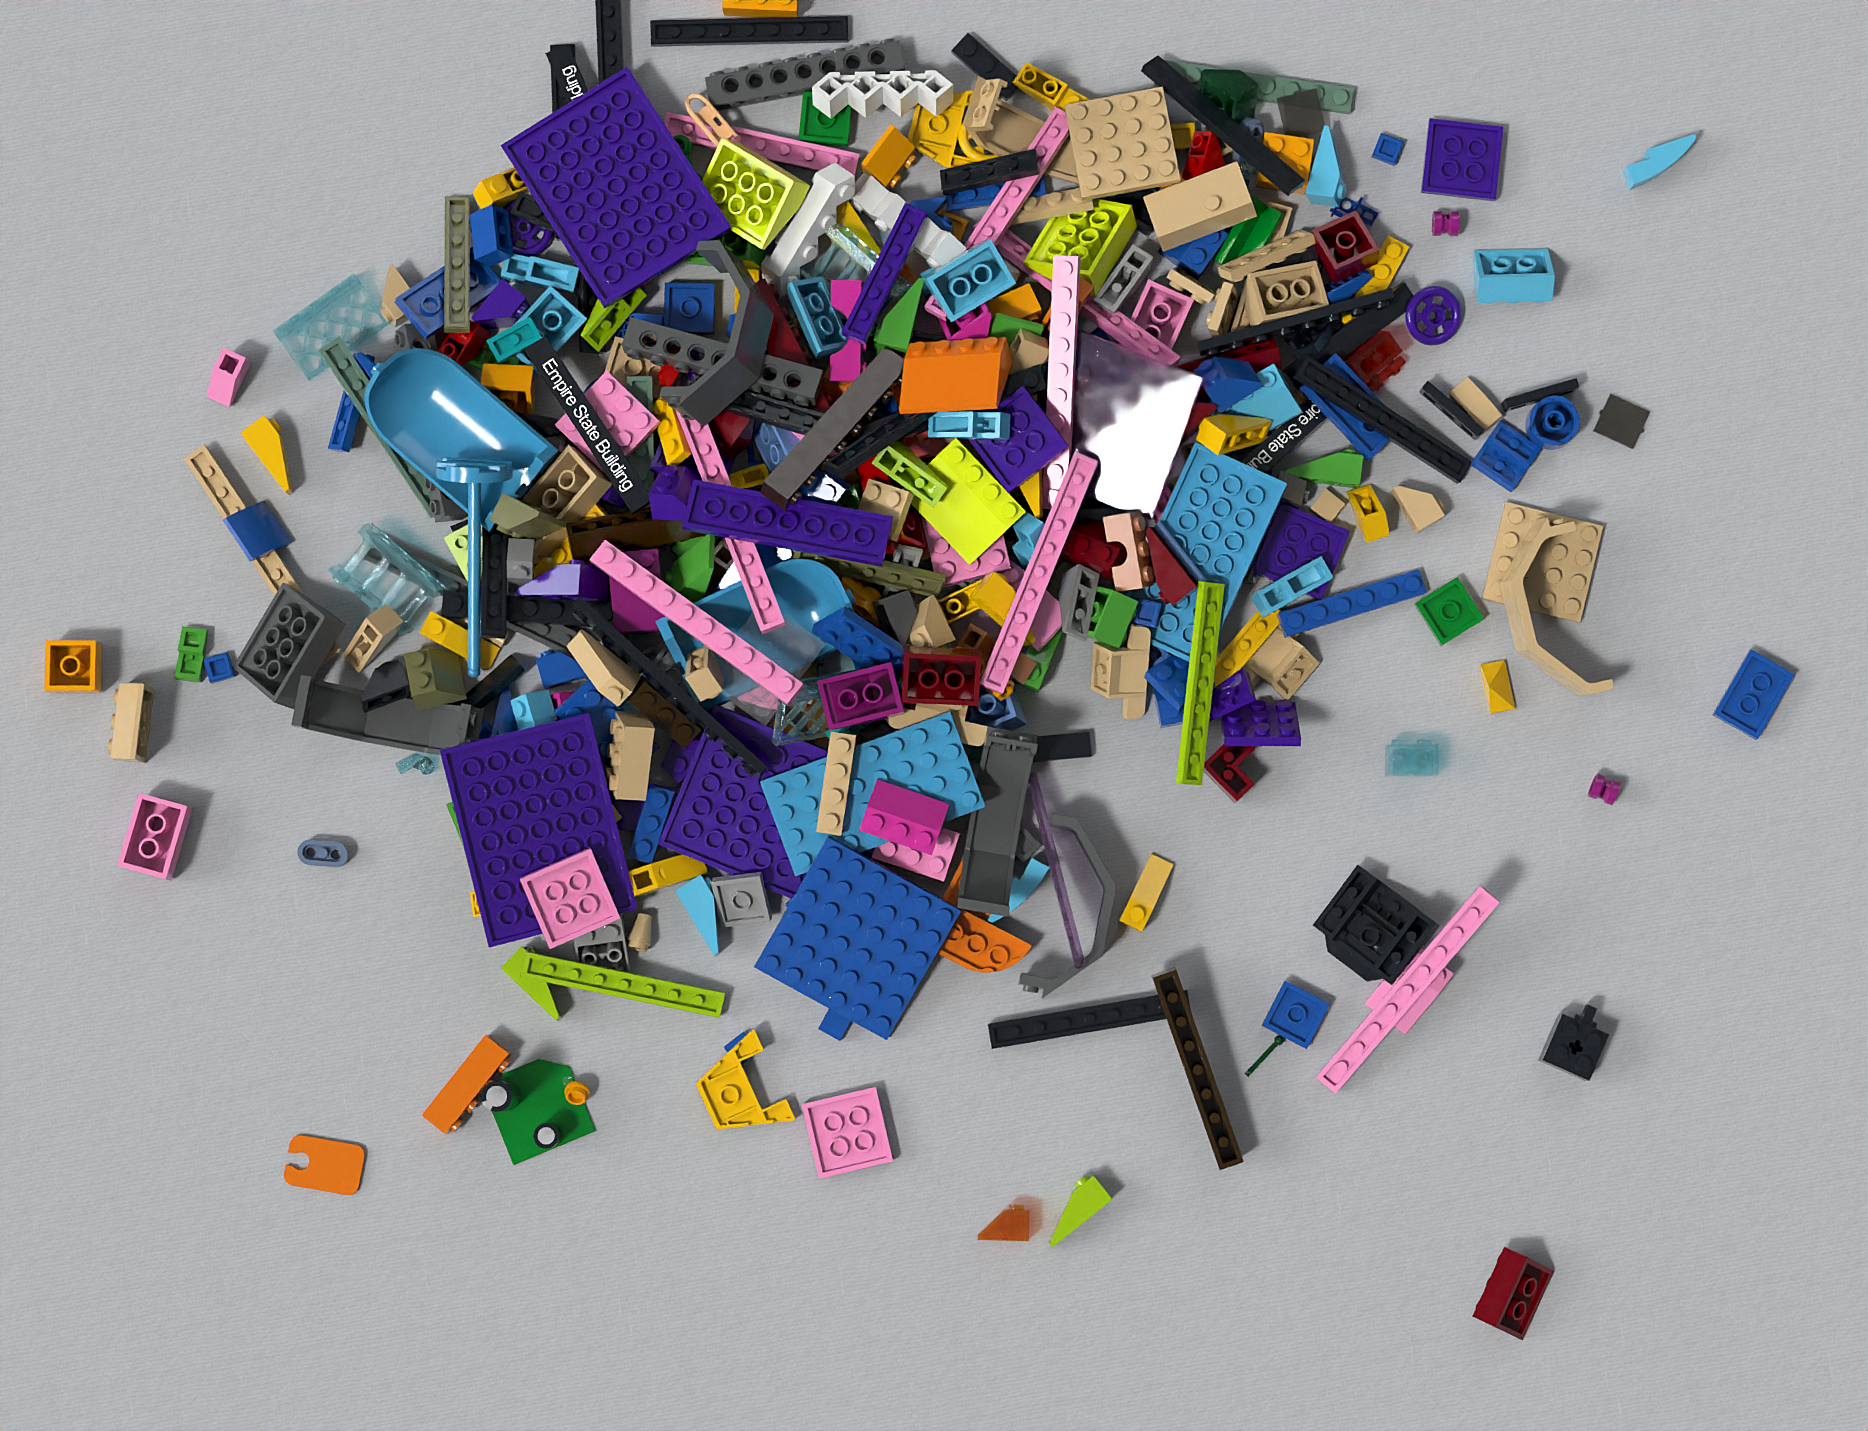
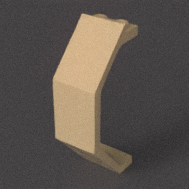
[963,76,1079,185]
[1500,517,1614,696]

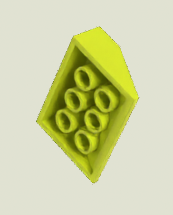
[702,138,810,250]
[1023,199,1137,296]
[902,438,1026,565]

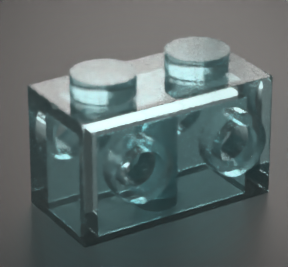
[1385,740,1439,777]

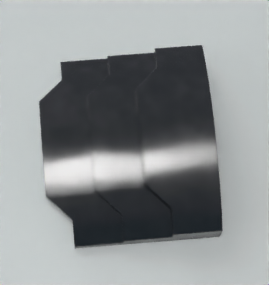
[1313,865,1440,985]

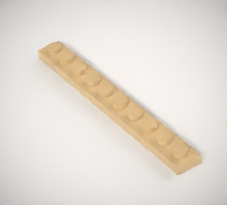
[183,445,342,665]

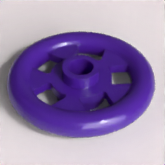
[503,200,554,257]
[1405,286,1462,346]

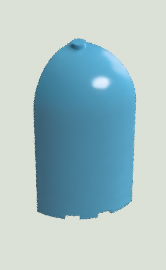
[365,348,558,532]
[656,559,856,712]

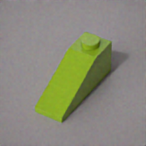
[581,288,646,352]
[872,441,948,508]
[501,946,561,1021]
[1049,1174,1112,1247]

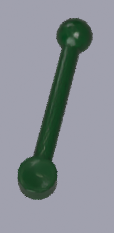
[1244,1036,1284,1077]

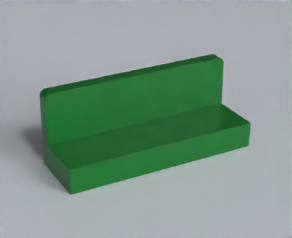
[1214,195,1283,279]

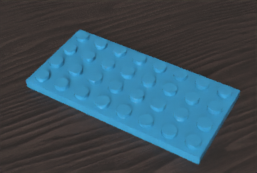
[1126,442,1288,662]
[760,711,986,876]

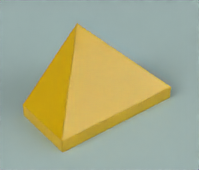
[1480,660,1515,714]

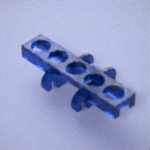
[1330,197,1378,226]

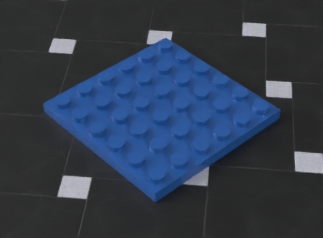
[754,835,961,1040]

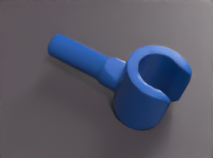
[747,440,762,468]

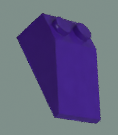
[516,560,609,601]

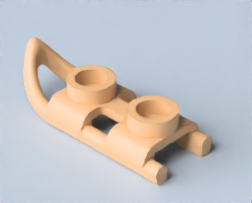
[685,94,738,147]

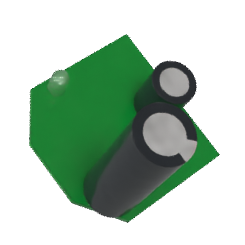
[481,1059,596,1165]

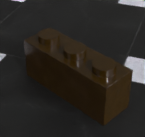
[627,675,702,748]

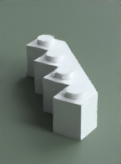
[812,70,953,119]
[761,163,855,297]
[849,173,967,269]

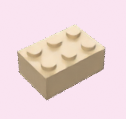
[604,711,655,801]

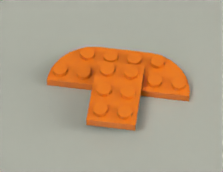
[937,859,1032,973]

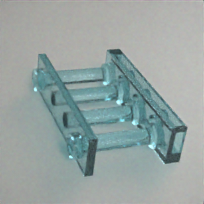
[800,224,912,336]
[328,523,446,636]

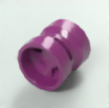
[1432,211,1460,237]
[1588,773,1621,806]

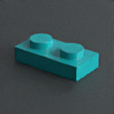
[486,317,542,364]

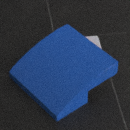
[1470,421,1541,492]
[223,501,292,562]

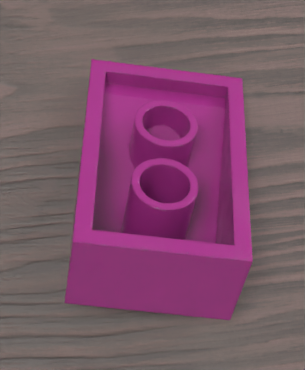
[609,549,664,634]
[817,662,904,731]

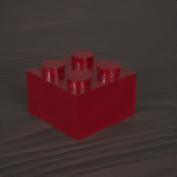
[1311,210,1380,284]

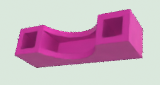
[830,280,867,383]

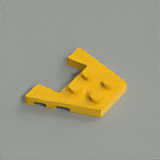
[908,90,975,169]
[695,1029,796,1130]

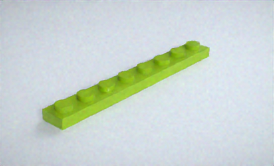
[1176,581,1225,785]
[521,951,725,1018]

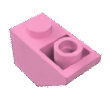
[207,347,251,408]

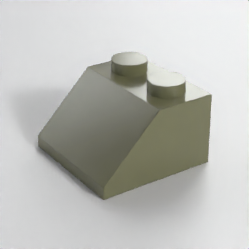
[490,493,567,541]
[404,648,467,711]

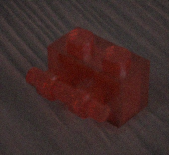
[1342,330,1406,392]

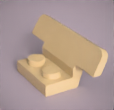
[1090,624,1151,719]
[1242,624,1320,701]
[889,703,988,746]

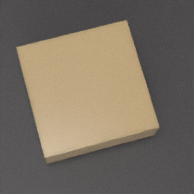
[1310,489,1345,523]

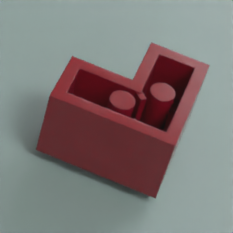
[1203,744,1256,804]

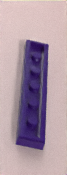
[841,203,928,345]

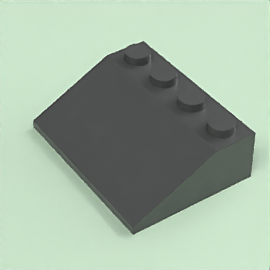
[233,582,346,709]

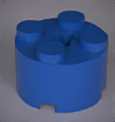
[1525,396,1580,450]

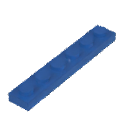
[1277,569,1427,638]

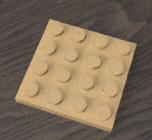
[1065,86,1181,201]
[1482,502,1603,623]

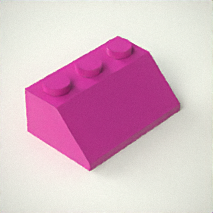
[938,302,991,341]
[859,779,949,855]

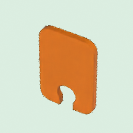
[284,1135,365,1195]

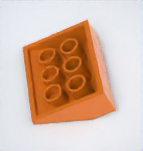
[899,337,1013,414]

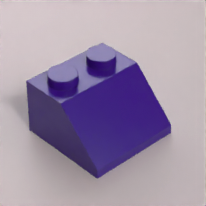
[471,279,531,330]
[649,465,703,521]

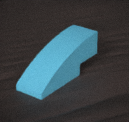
[1623,134,1696,190]
[501,254,579,292]
[928,411,1010,439]
[1012,512,1044,571]
[1250,556,1333,618]
[987,858,1050,924]

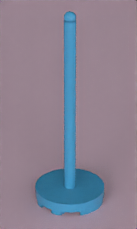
[436,456,513,678]

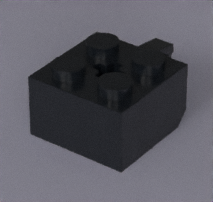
[1538,1004,1609,1081]

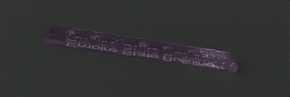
[1028,772,1085,969]

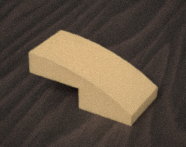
[1449,377,1503,433]

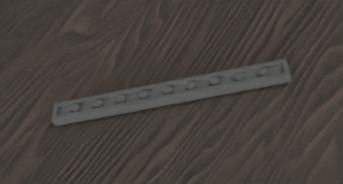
[358,534,577,660]

